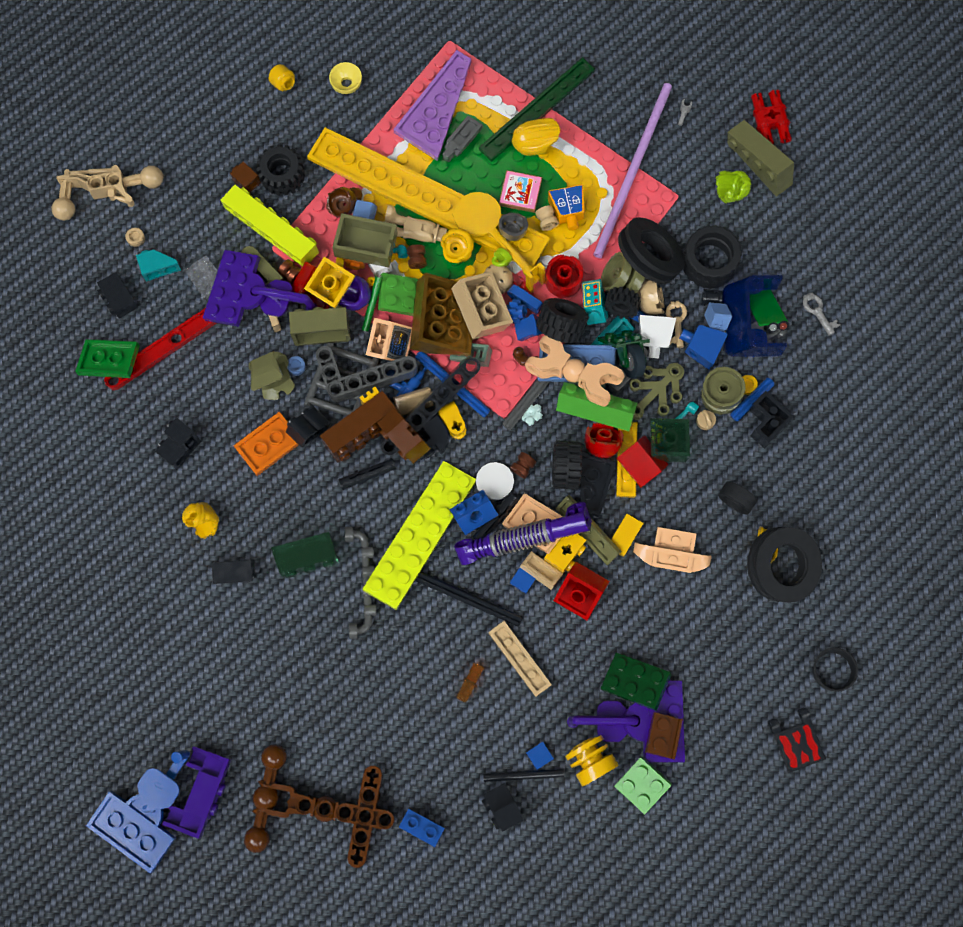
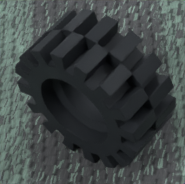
[604,287,641,319]

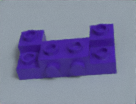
[162,746,231,839]

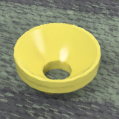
[329,62,362,94]

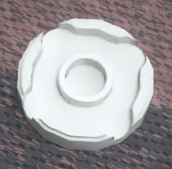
[476,462,514,501]

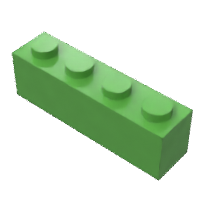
[556,382,638,431]

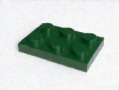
[600,653,672,711]

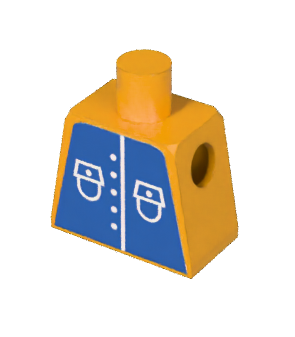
[548,184,584,231]

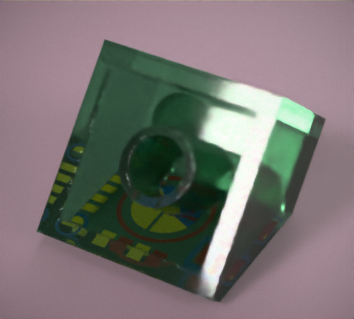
[650,418,690,462]

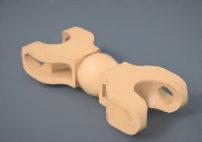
[525,336,625,407]

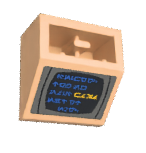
[366,318,412,361]

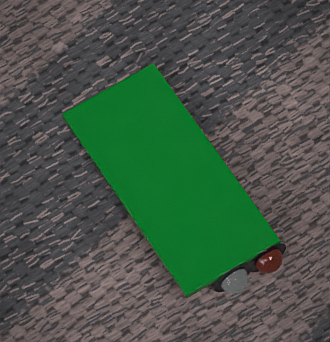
[743,289,789,332]

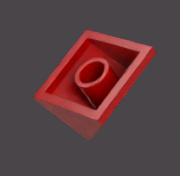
[616,435,669,488]

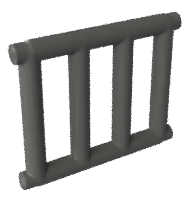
[304,342,379,416]

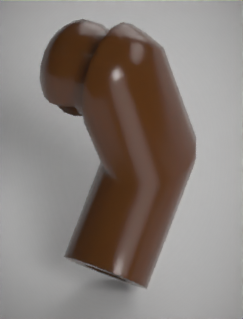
[513,347,538,366]

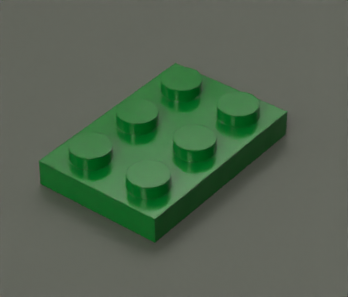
[75,339,140,378]

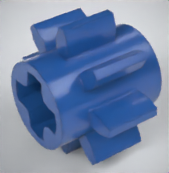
[506,300,527,323]

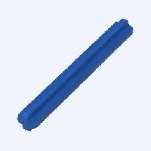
[415,351,490,418]

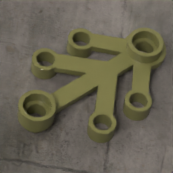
[629,363,684,420]

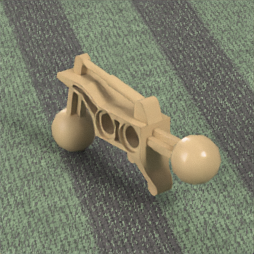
[51,165,163,221]

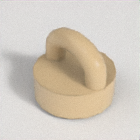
[696,410,716,430]

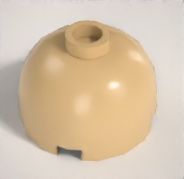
[637,279,665,315]

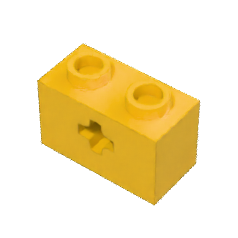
[544,534,586,573]

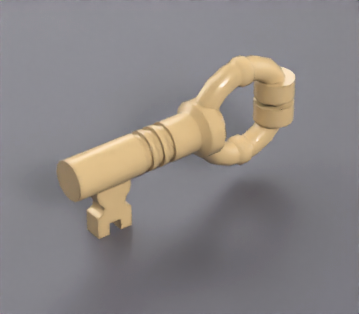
[665,301,687,348]

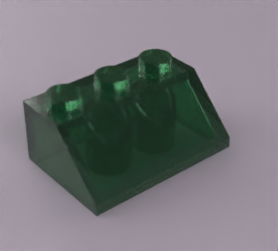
[271,532,339,578]

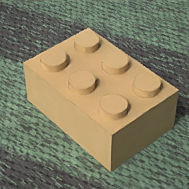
[451,271,513,339]

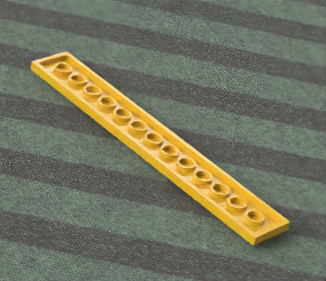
[307,127,550,267]

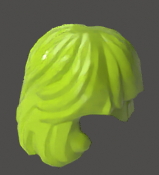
[715,171,751,203]

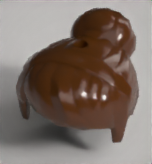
[326,187,362,218]

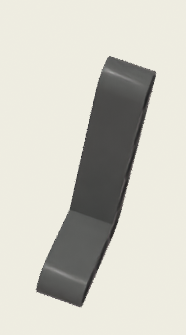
[316,346,418,402]

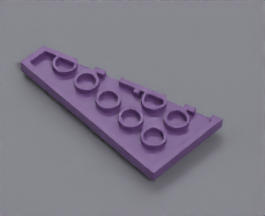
[393,50,471,161]

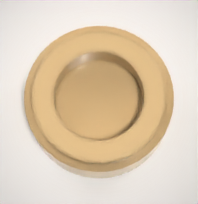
[126,228,145,247]

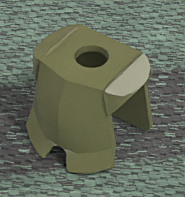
[248,351,295,400]

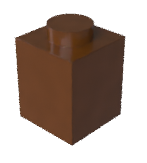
[230,162,261,193]

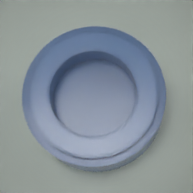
[288,356,306,376]

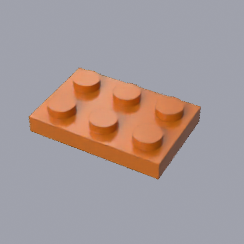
[233,412,298,476]

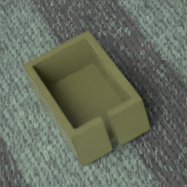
[332,213,398,268]
[289,306,351,346]

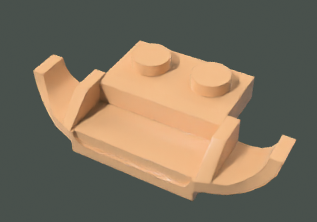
[633,527,712,573]

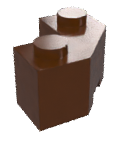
[377,408,431,464]

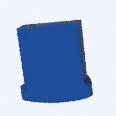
[514,313,543,341]

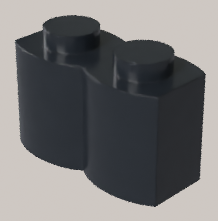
[286,407,331,447]

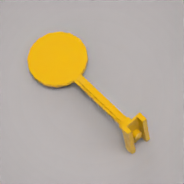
[454,192,545,293]

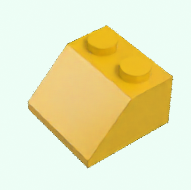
[304,257,356,308]

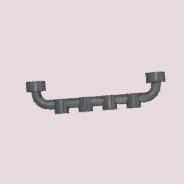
[345,526,376,639]

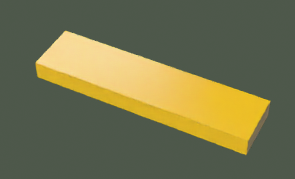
[616,422,637,498]

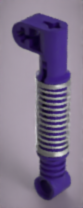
[454,502,592,565]

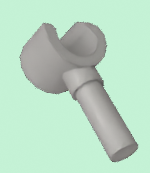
[678,99,692,126]

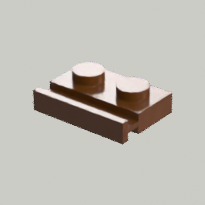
[645,712,683,760]

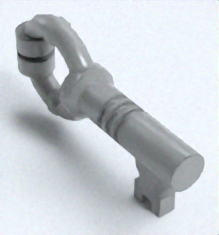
[803,293,840,336]

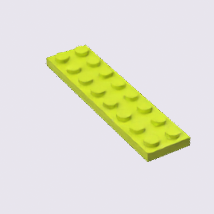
[363,461,476,610]

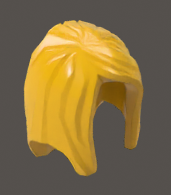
[512,118,560,156]

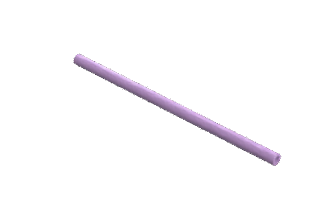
[593,83,672,258]

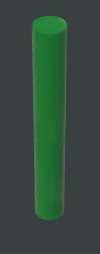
[362,276,383,331]

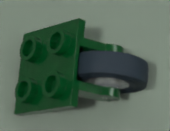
[598,330,650,379]

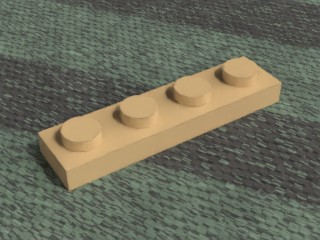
[488,621,552,697]

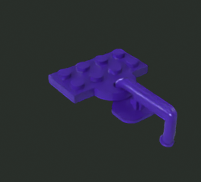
[203,250,317,327]
[567,681,685,763]

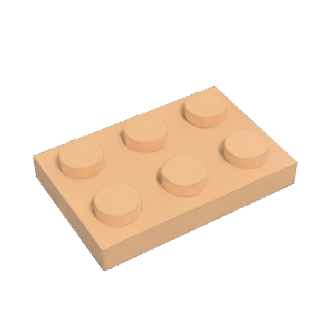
[502,493,563,554]

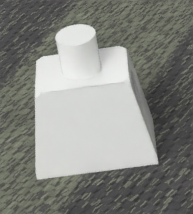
[638,315,676,359]

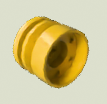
[565,735,619,787]

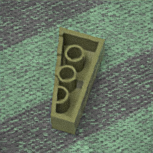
[727,120,794,197]

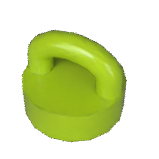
[492,248,512,267]

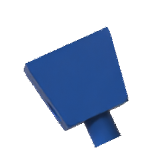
[679,325,728,369]

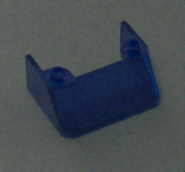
[722,275,787,357]

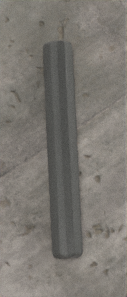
[502,380,550,430]

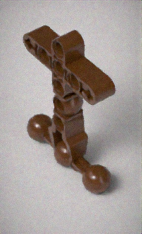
[244,744,395,868]

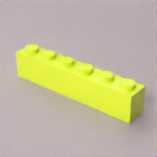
[220,185,319,267]

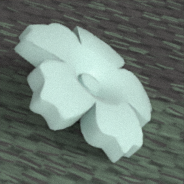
[521,404,543,426]

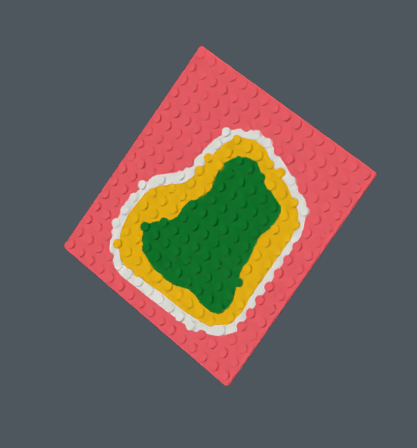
[272,41,678,418]

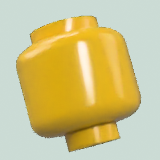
[268,64,295,92]

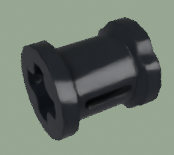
[701,289,723,306]

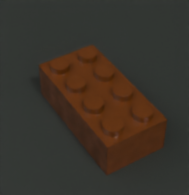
[320,391,396,463]

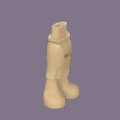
[384,204,447,243]

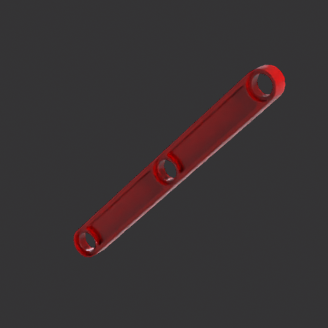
[104,308,217,390]

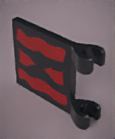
[768,708,826,773]

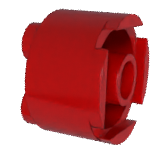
[545,255,583,299]

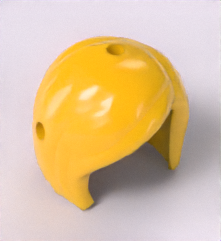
[441,228,474,263]

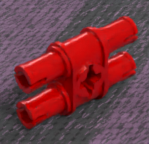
[751,90,792,144]

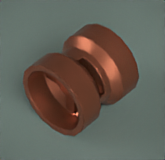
[407,244,427,269]
[278,259,301,285]
[510,452,536,479]

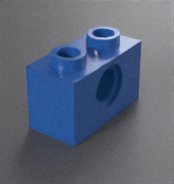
[450,490,498,535]
[399,809,445,847]

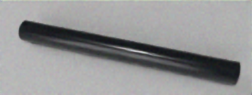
[483,769,564,782]

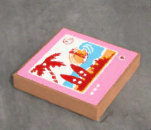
[499,170,542,213]

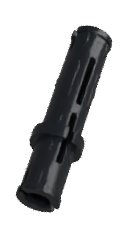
[339,458,396,490]
[472,493,519,539]

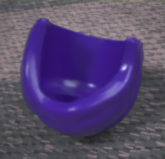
[339,274,371,311]

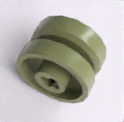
[601,252,645,294]
[701,367,746,415]

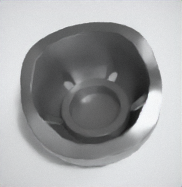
[499,213,528,241]

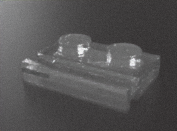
[184,256,217,300]

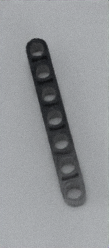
[379,357,481,455]

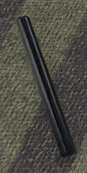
[415,572,523,627]

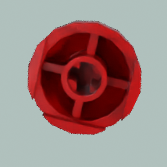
[584,422,624,458]

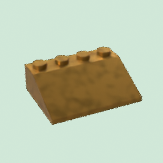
[410,273,472,356]

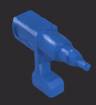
[386,367,427,397]

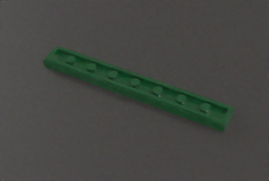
[479,57,595,162]

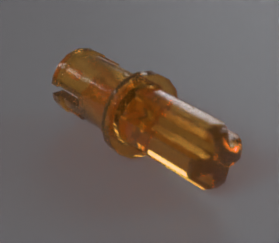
[456,663,485,703]

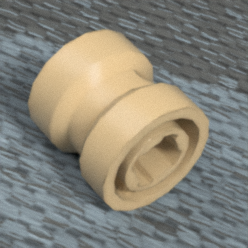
[535,205,559,231]

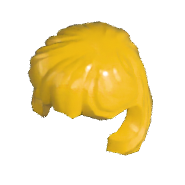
[182,502,219,539]

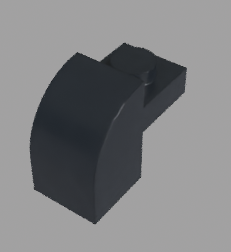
[420,415,449,460]

